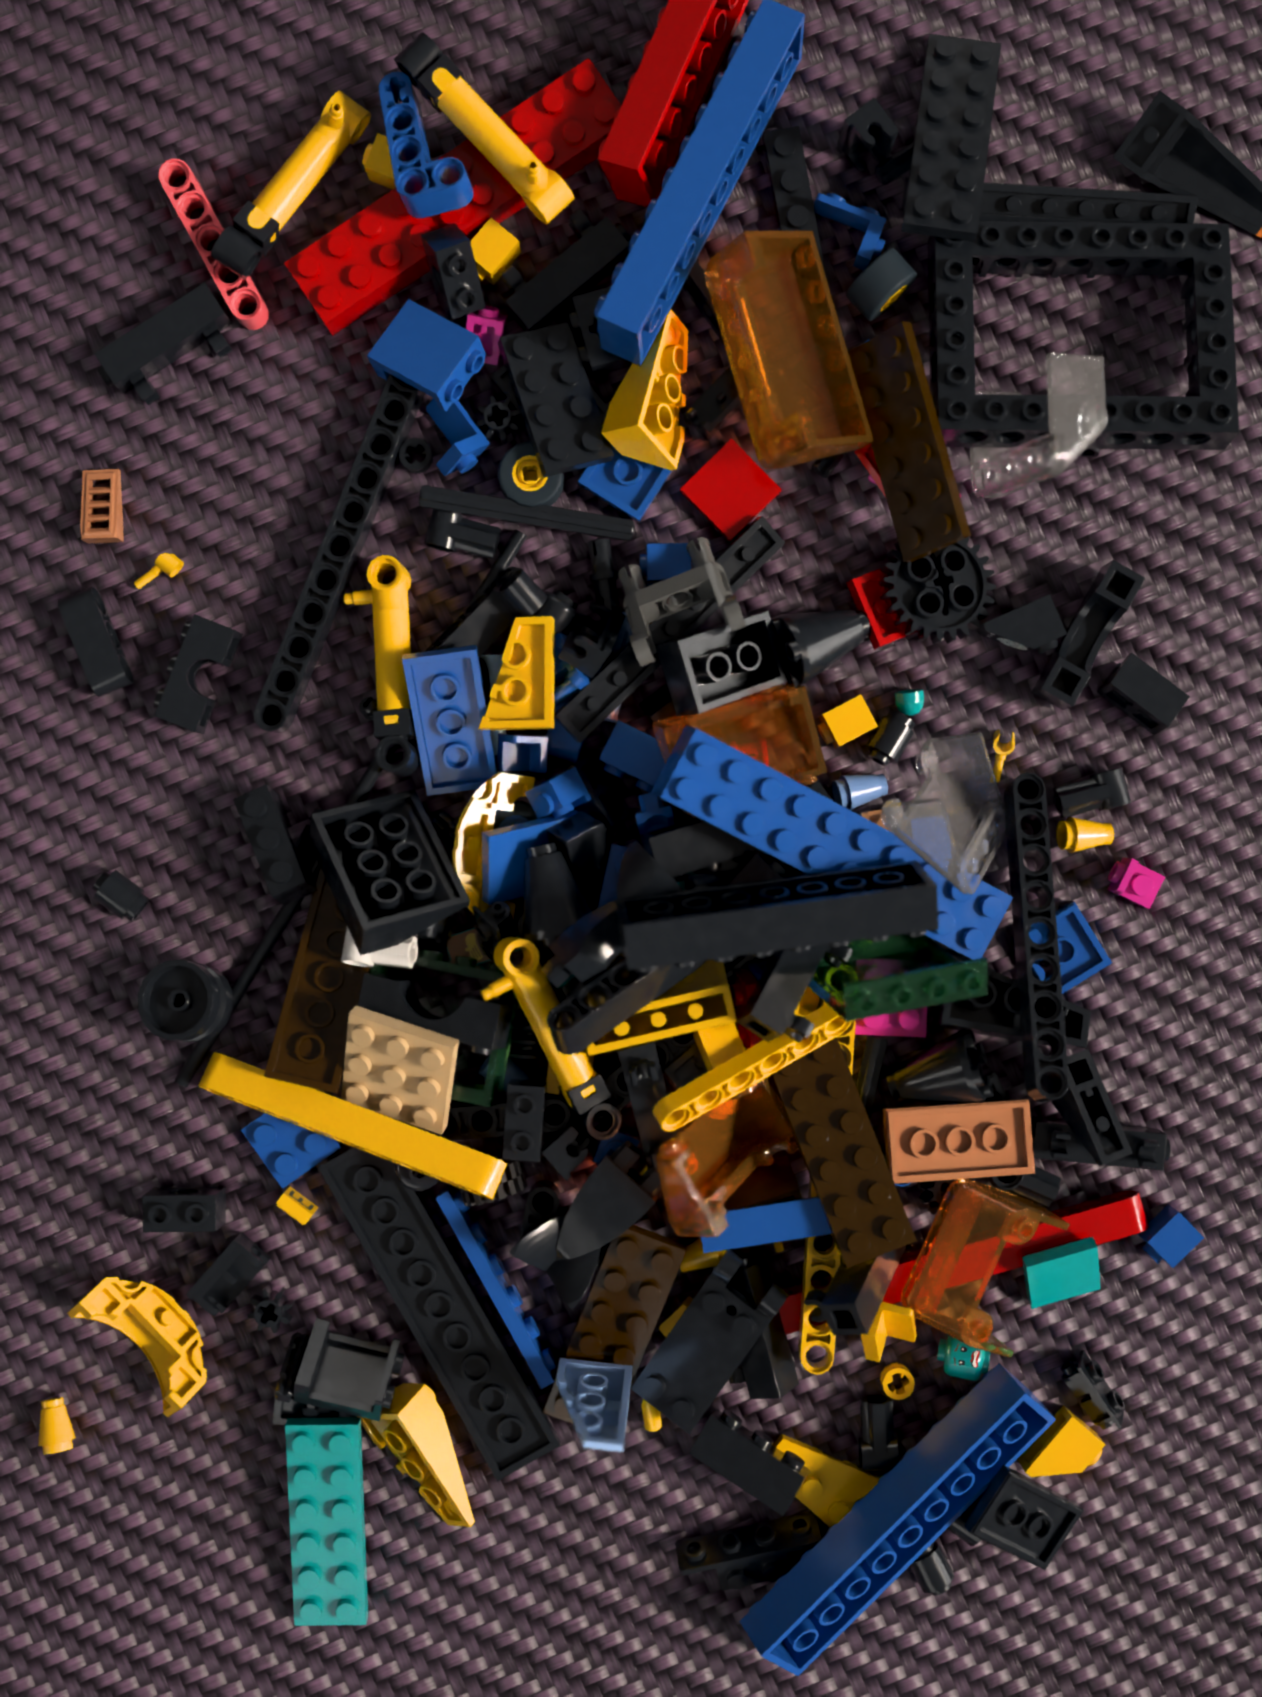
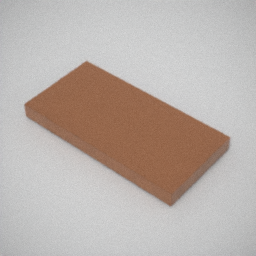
[882,1099,1035,1184]

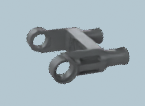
[618,537,746,667]

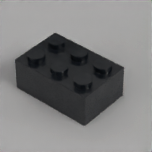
[656,611,789,717]

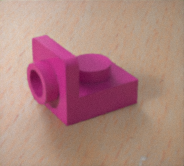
[466,305,508,366]
[1107,858,1165,909]

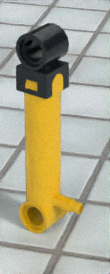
[394,32,574,225]
[211,90,371,280]
[343,555,420,777]
[480,937,621,1140]

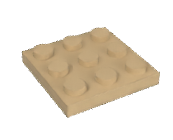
[341,1005,459,1135]

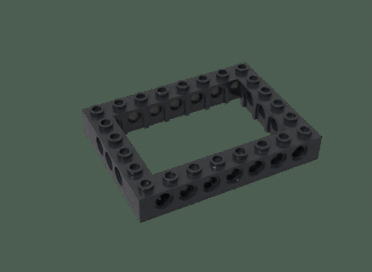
[927,221,1239,450]

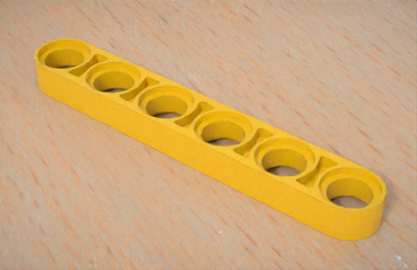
[653,1001,852,1131]

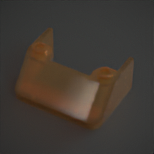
[901,1178,1070,1358]

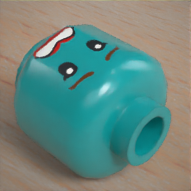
[937,1328,992,1381]

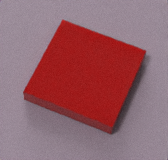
[680,438,782,542]

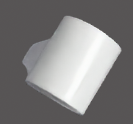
[341,927,418,969]

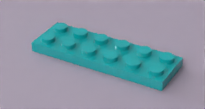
[285,1417,368,1626]

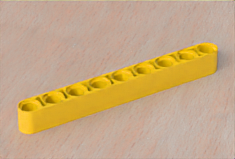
[198,1052,507,1200]

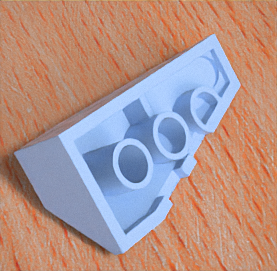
[556,1358,633,1452]

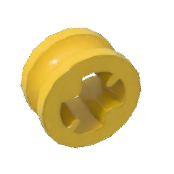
[880,1362,915,1400]

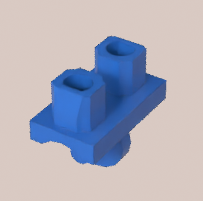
[635,793,675,844]

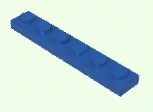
[435,1185,558,1389]

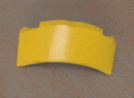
[452,772,535,920]
[67,1277,207,1417]

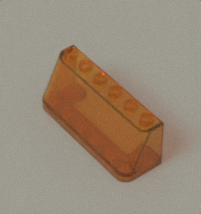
[705,231,874,470]

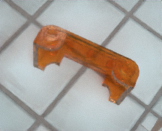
[652,683,827,818]
[656,1078,799,1237]

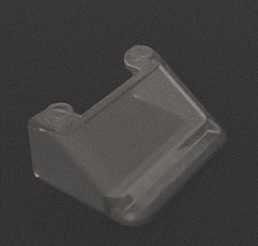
[882,732,1006,895]

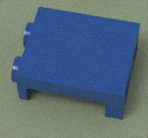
[367,299,486,411]

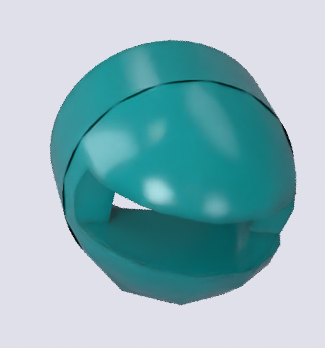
[894,689,924,716]

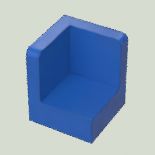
[497,734,548,773]

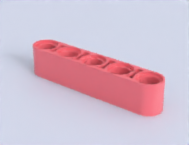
[158,158,269,330]

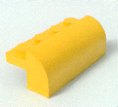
[587,959,737,1056]

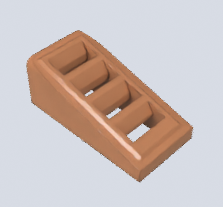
[80,469,124,544]

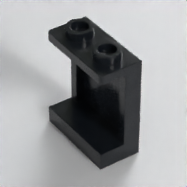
[294,1318,405,1421]

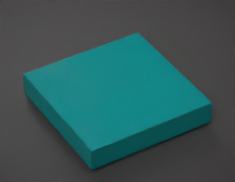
[1022,1237,1101,1309]

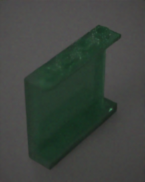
[808,934,988,1022]

